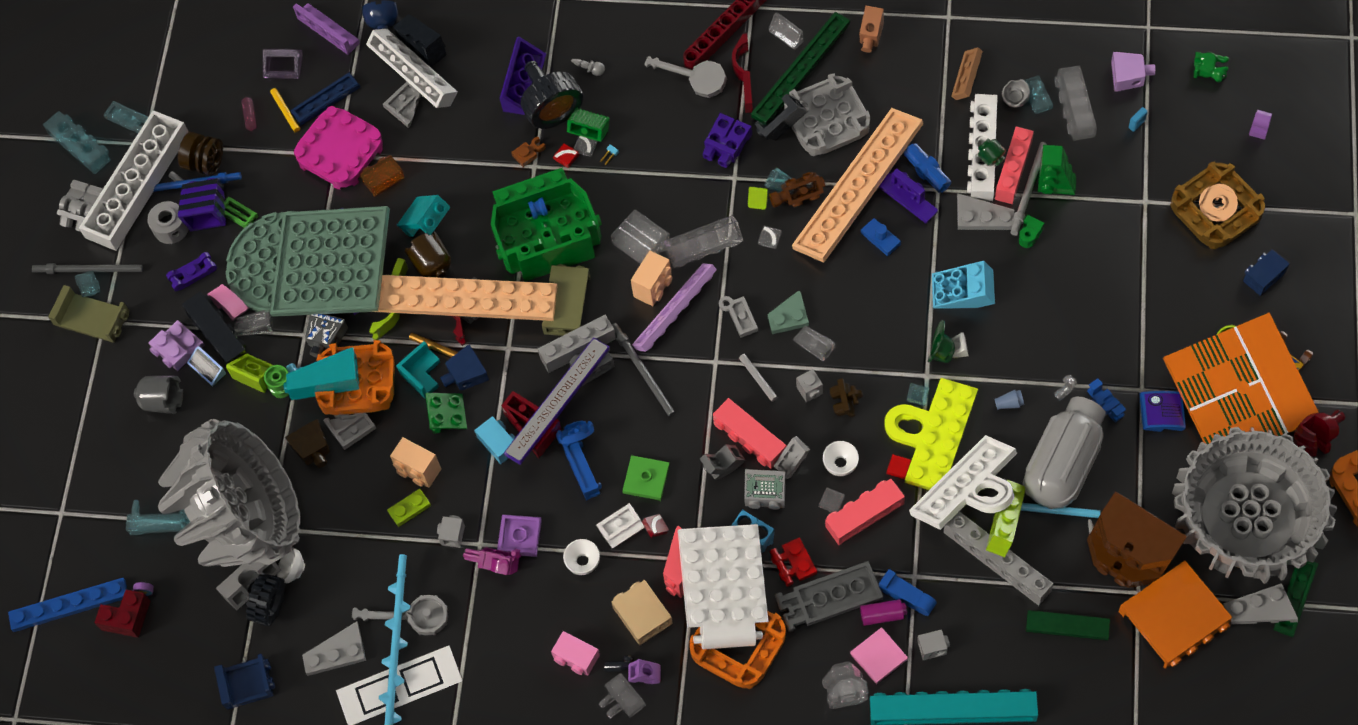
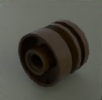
[178,132,223,176]

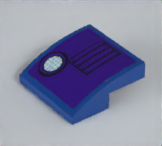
[1139,391,1186,432]

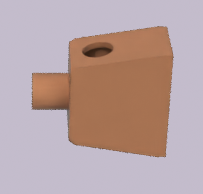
[859,6,884,53]

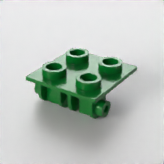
[425,393,467,434]

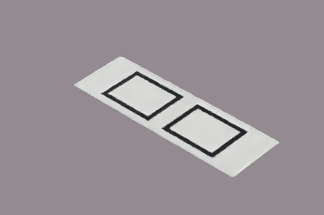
[336,646,462,725]

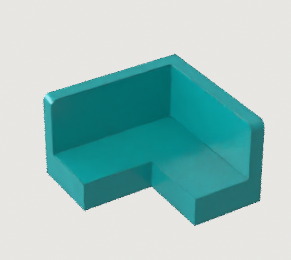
[396,341,440,399]

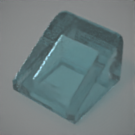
[764,168,791,192]

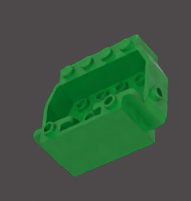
[491,167,602,282]

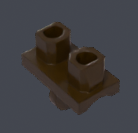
[829,378,863,418]

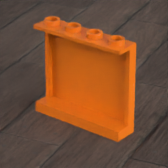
[1118,561,1232,669]

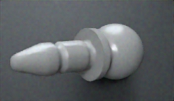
[571,59,605,76]

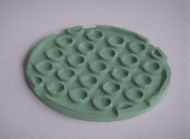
[225,211,296,314]

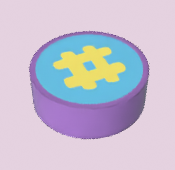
[133,582,153,596]

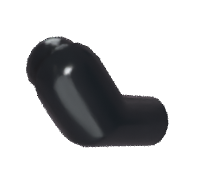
[604,655,634,672]

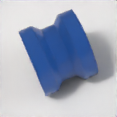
[528,198,548,220]

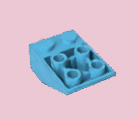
[932,261,995,309]

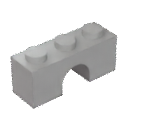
[216,562,281,610]

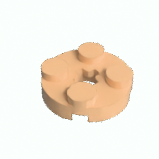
[1199,184,1238,222]

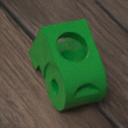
[1019,215,1044,248]

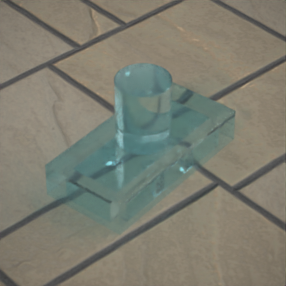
[1024,75,1053,114]

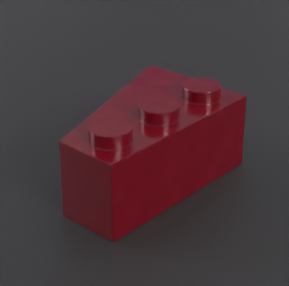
[501,391,562,459]

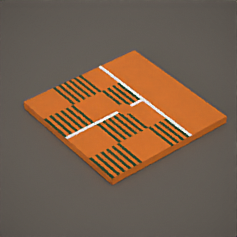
[1163,312,1319,445]

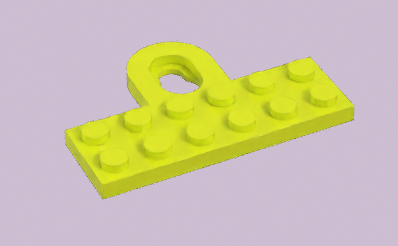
[885,378,978,490]

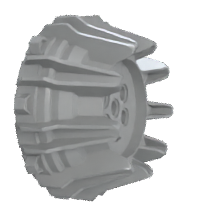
[158,419,300,567]
[1172,427,1337,583]

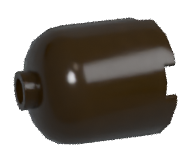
[405,232,451,278]

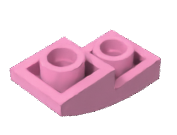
[207,284,248,320]

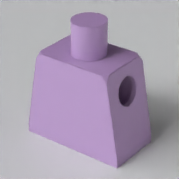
[1111,52,1155,91]

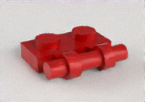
[769,537,817,586]

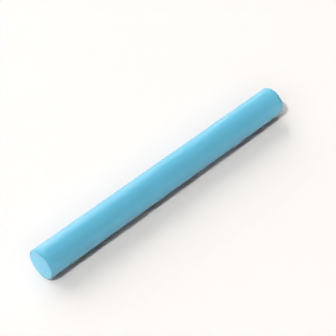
[1021,503,1100,518]

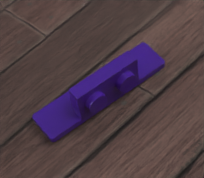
[879,169,938,223]

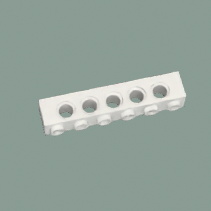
[366,29,458,108]
[967,94,997,201]

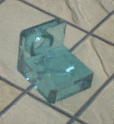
[75,271,100,297]

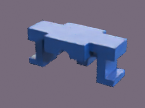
[1087,378,1126,423]

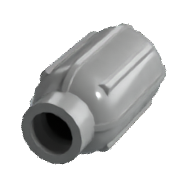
[1023,396,1106,509]

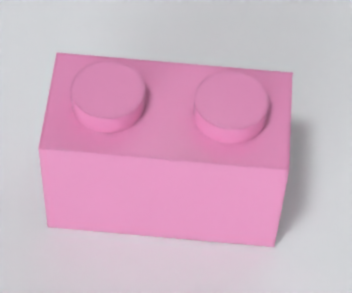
[551,631,600,676]

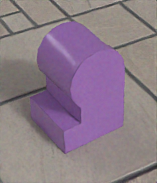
[1249,109,1272,140]
[628,659,661,684]

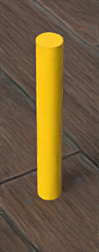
[270,88,300,132]

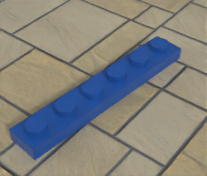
[8,578,127,632]

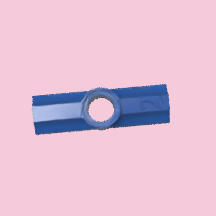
[904,144,951,193]

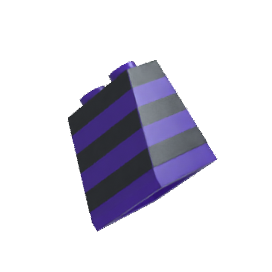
[178,178,226,231]

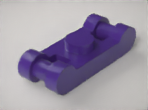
[166,252,217,291]

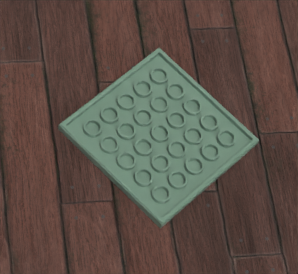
[270,206,390,317]

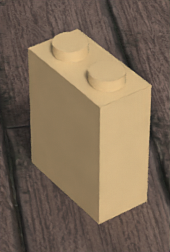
[611,580,673,646]

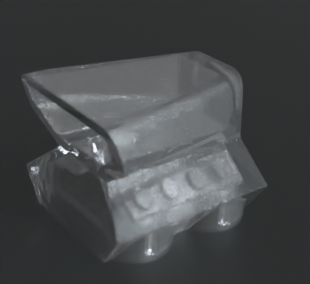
[822,661,869,709]

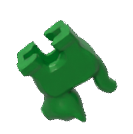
[1194,52,1229,82]

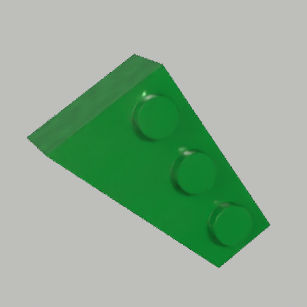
[1038,145,1076,195]

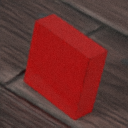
[887,454,911,479]

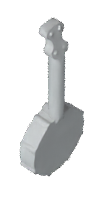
[645,56,727,98]
[352,595,448,635]

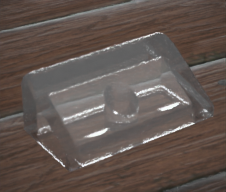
[769,12,803,50]

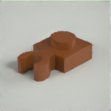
[511,137,546,168]

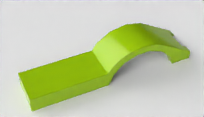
[369,258,408,340]

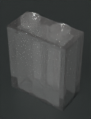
[611,210,670,264]

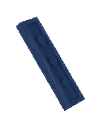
[290,72,360,126]

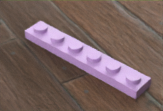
[632,263,717,352]

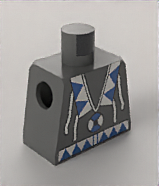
[305,314,348,358]

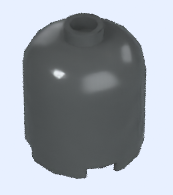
[134,376,183,414]

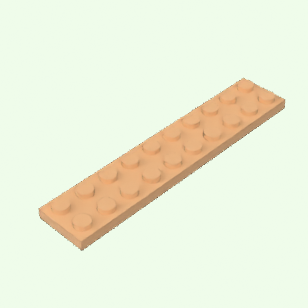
[792,108,923,262]
[374,275,558,321]

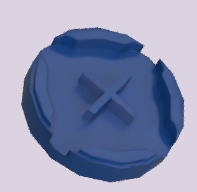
[556,420,595,444]

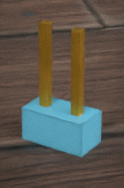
[600,145,619,165]

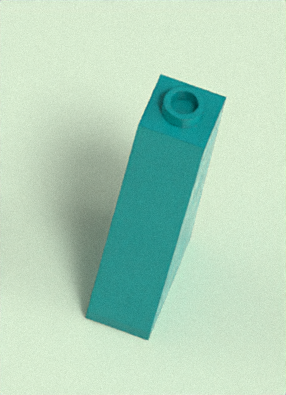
[284,348,360,400]

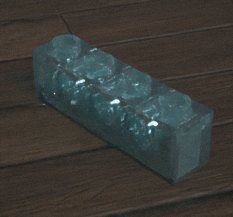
[43,111,111,174]

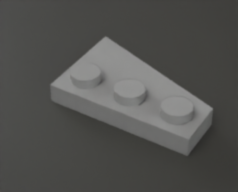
[957,193,1014,230]
[1223,583,1298,624]

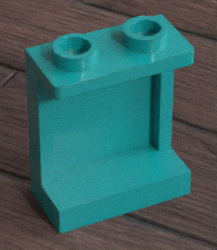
[397,195,450,237]

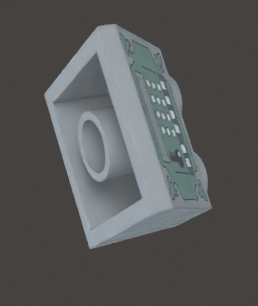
[744,469,786,510]

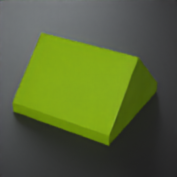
[226,354,273,393]

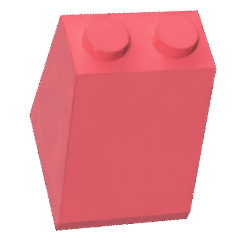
[663,526,684,598]

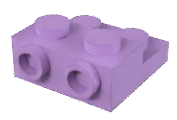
[148,320,205,371]

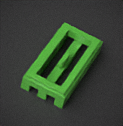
[224,197,258,228]

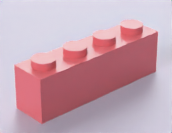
[995,127,1034,204]
[713,398,787,469]
[825,479,905,545]

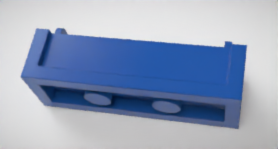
[562,441,602,500]

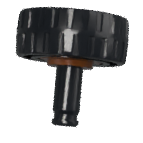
[520,61,583,129]

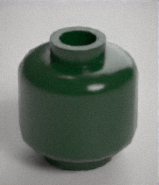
[978,138,1006,166]

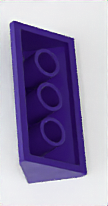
[500,36,546,115]

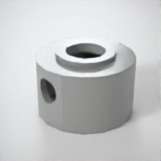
[147,201,189,244]

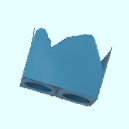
[731,509,774,553]

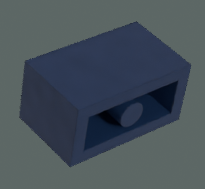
[1243,249,1290,296]

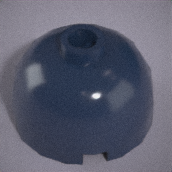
[362,0,398,29]

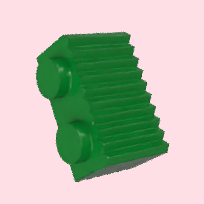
[567,108,610,142]

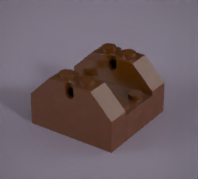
[1087,491,1187,588]

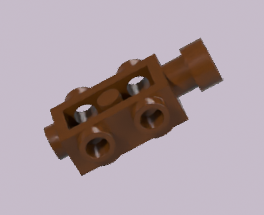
[769,172,826,208]

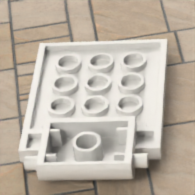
[678,524,769,649]

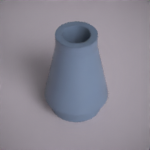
[995,389,1024,410]

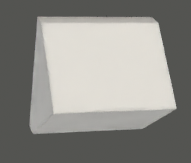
[951,333,968,358]

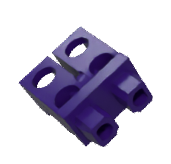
[703,113,752,168]

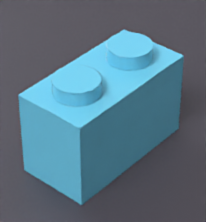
[474,416,515,464]

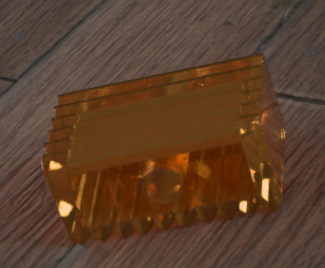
[360,155,404,197]

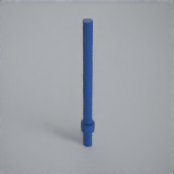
[153,172,242,192]

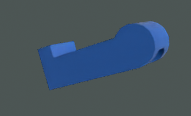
[879,569,937,616]

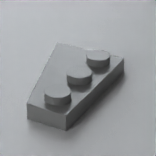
[302,621,366,676]

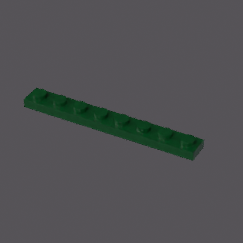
[751,12,850,125]

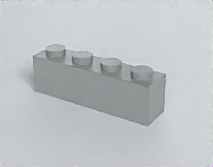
[538,314,616,373]

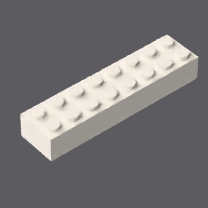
[79,111,188,251]

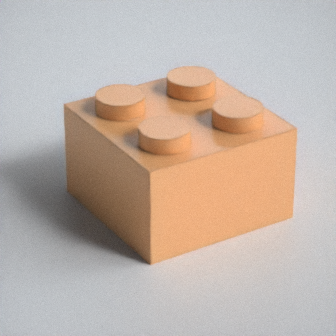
[631,250,673,306]
[390,437,441,488]

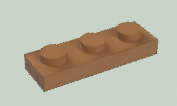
[951,47,983,100]

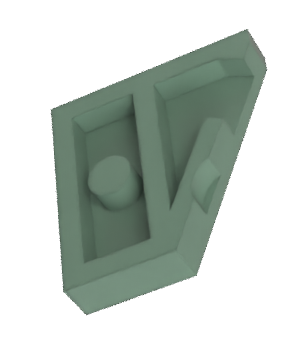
[767,291,809,334]

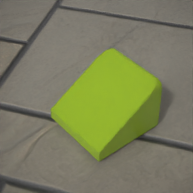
[748,187,768,210]

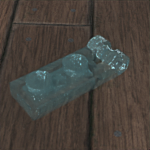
[104,101,148,133]

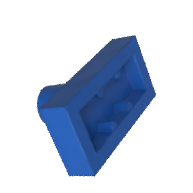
[861,218,901,256]

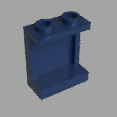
[214,654,275,710]

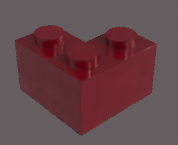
[94,590,151,638]

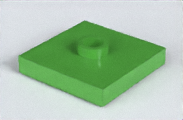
[623,455,670,501]

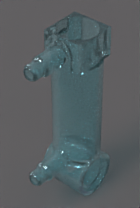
[126,500,190,535]

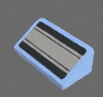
[187,346,226,387]

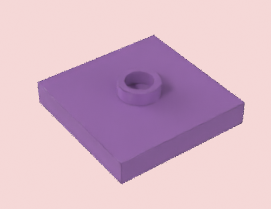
[497,515,542,557]

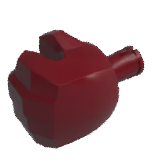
[1294,410,1345,457]

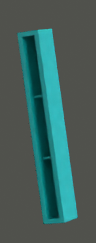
[870,689,1038,725]

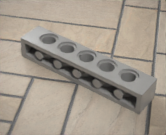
[944,511,1053,606]

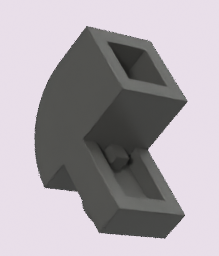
[700,445,746,480]

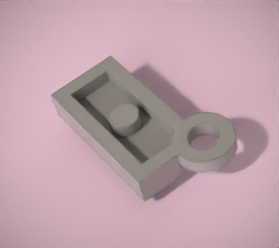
[719,296,758,338]

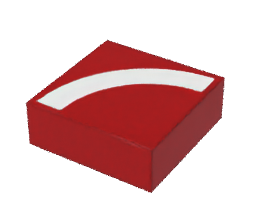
[553,144,579,168]

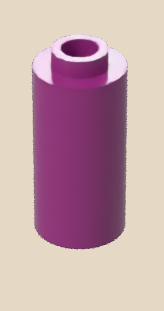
[860,599,907,626]

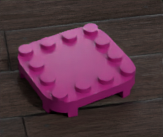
[294,106,383,189]

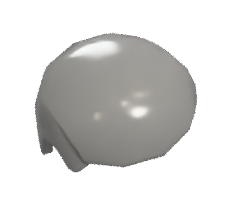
[1002,79,1030,108]

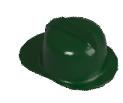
[927,320,955,363]

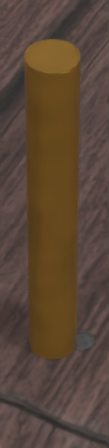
[409,332,458,357]

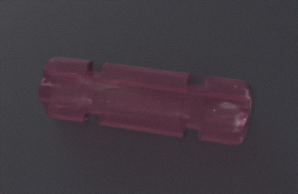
[241,97,257,131]

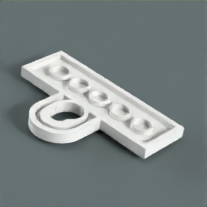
[909,435,1017,530]

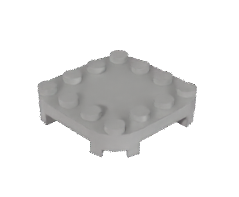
[784,73,870,156]

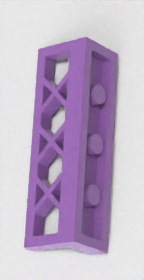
[293,3,360,55]

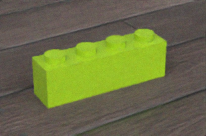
[986,480,1025,557]

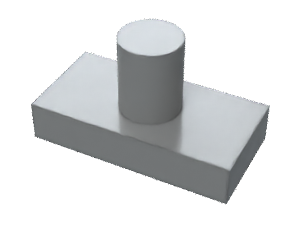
[774,436,810,479]

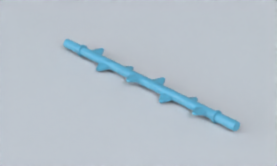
[379,554,411,725]

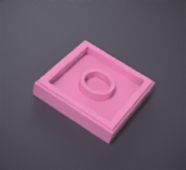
[850,627,908,685]

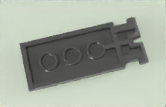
[774,561,883,632]

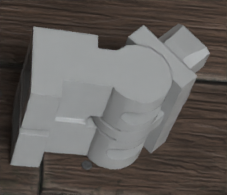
[57,180,103,231]

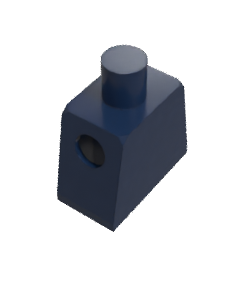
[440,344,489,390]

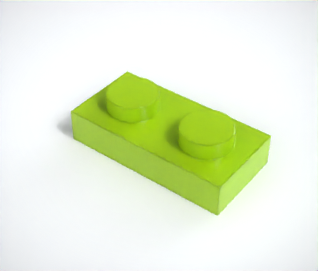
[387,489,431,527]

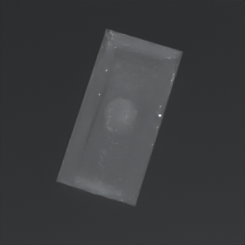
[234,310,273,337]
[793,326,835,361]

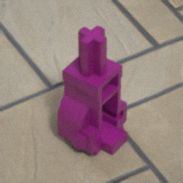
[463,547,521,575]

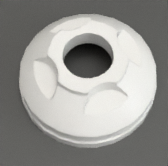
[823,441,859,476]
[563,539,600,575]
[277,548,305,583]

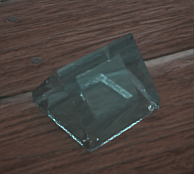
[906,383,930,406]

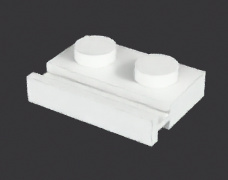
[596,503,645,549]

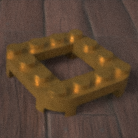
[1170,161,1265,249]

